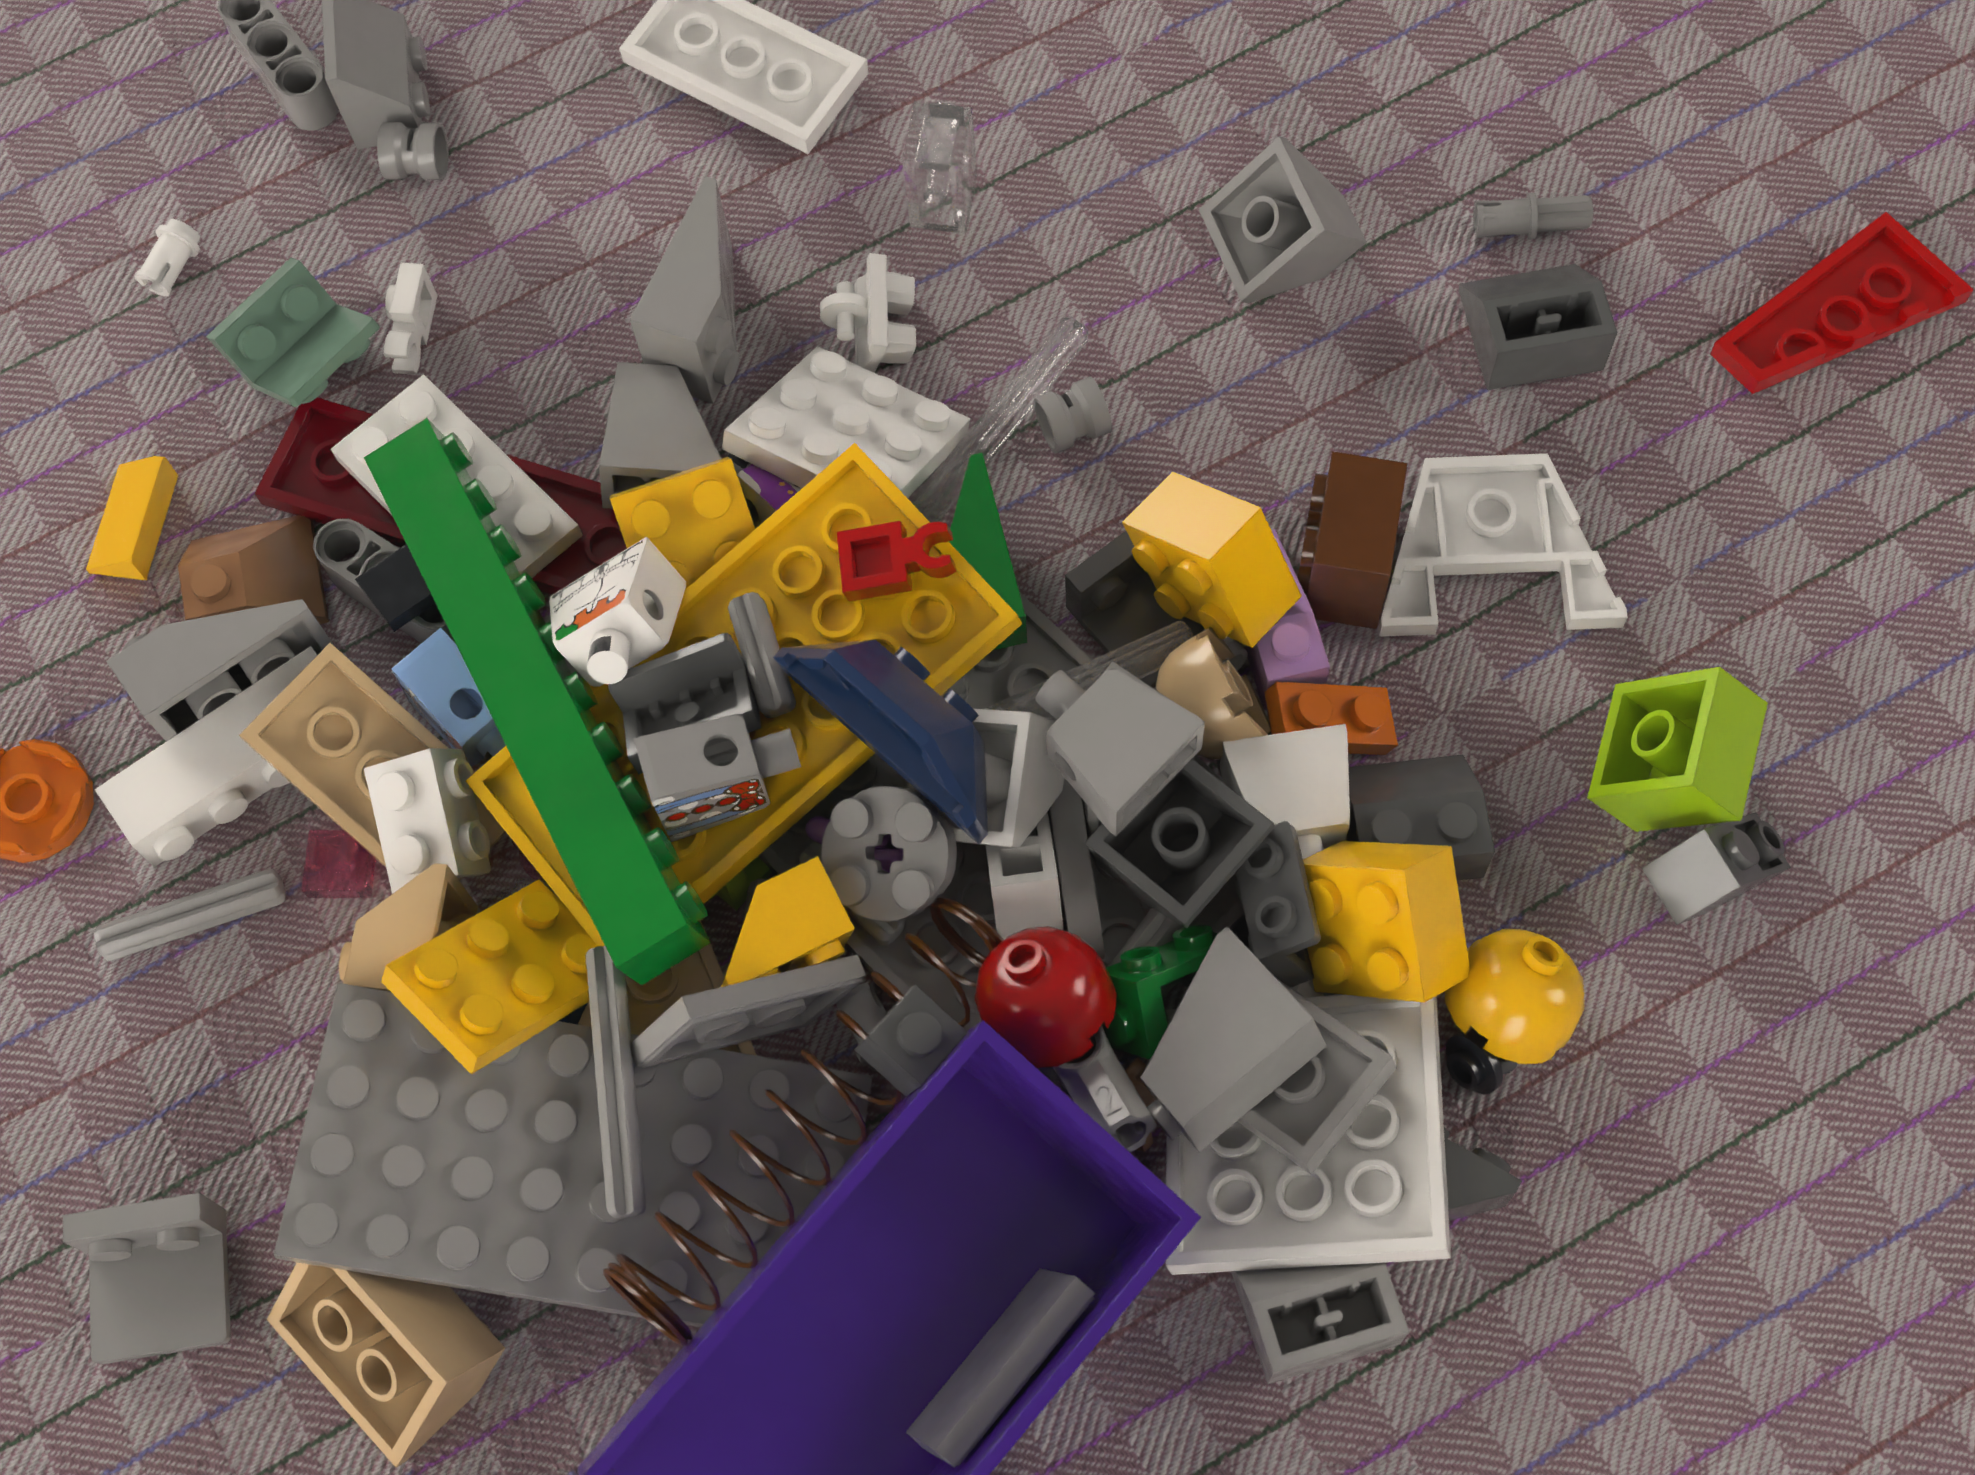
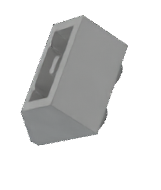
[1231,1263,1409,1385]

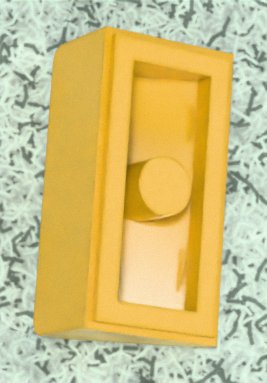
[86,456,178,580]

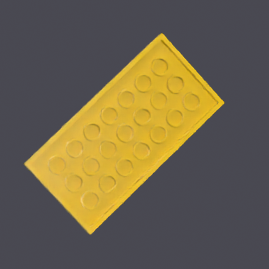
[465,443,1022,946]

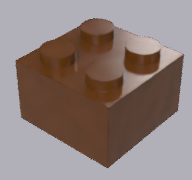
[1298,451,1408,629]

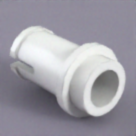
[134,219,201,296]

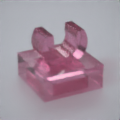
[301,830,376,898]

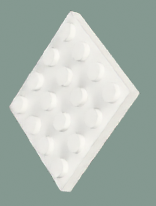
[1166,994,1451,1275]

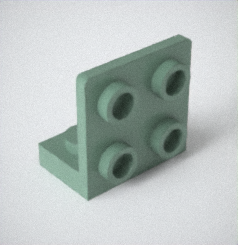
[206,258,380,407]

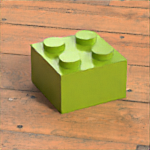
[1587,667,1768,832]

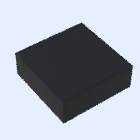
[355,544,436,632]

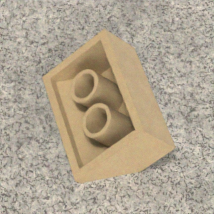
[266,1262,505,1468]

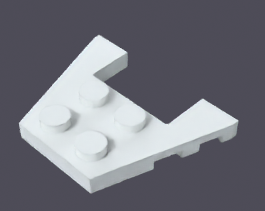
[1378,453,1628,637]

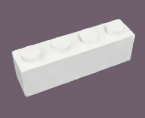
[94,646,317,867]

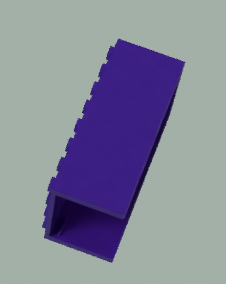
[577,1020,1201,1475]

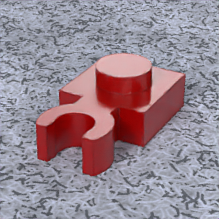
[837,521,957,602]

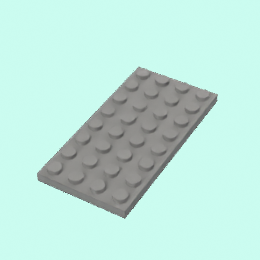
[273,983,872,1327]

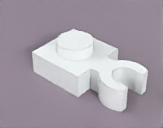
[384,262,438,375]

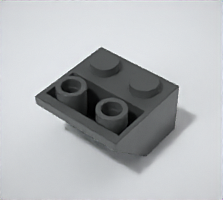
[1458,264,1618,390]

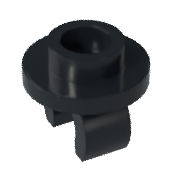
[1446,1028,1518,1095]

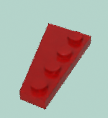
[1710,212,1974,394]

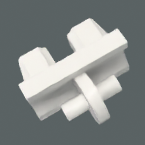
[820,253,916,373]

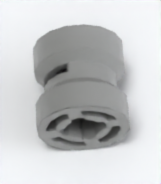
[377,122,449,180]
[1034,376,1112,454]

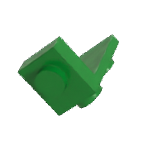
[1102,925,1219,1060]

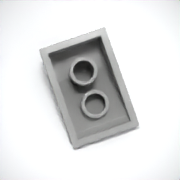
[630,176,739,404]
[106,599,335,742]

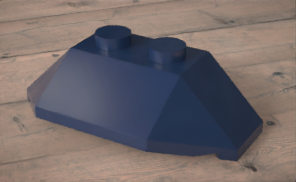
[773,640,988,844]

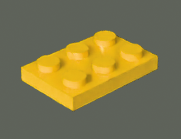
[381,879,598,1075]

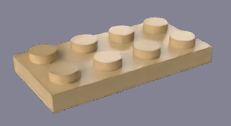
[239,643,506,881]

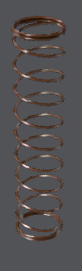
[603,898,1004,1346]

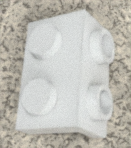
[364,748,491,894]

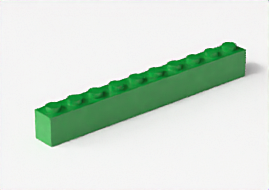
[364,418,711,986]

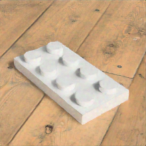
[619,0,869,154]
[331,374,583,578]

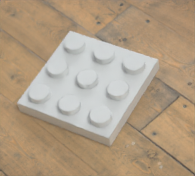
[722,346,971,498]

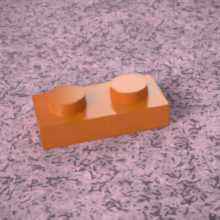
[1265,681,1398,755]

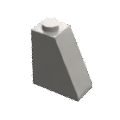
[599,362,721,508]
[1141,927,1327,1152]

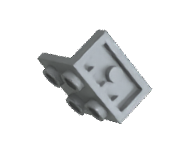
[63,1193,231,1365]

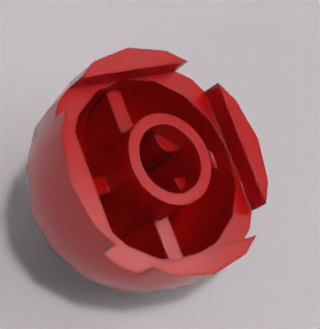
[974,926,1117,1068]

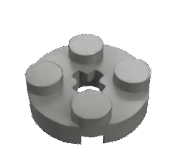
[821,786,957,921]

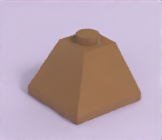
[178,515,329,624]

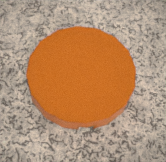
[0,739,94,863]

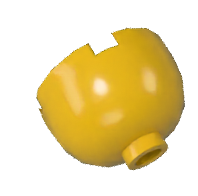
[1444,929,1585,1064]

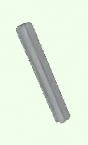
[586,946,646,1218]

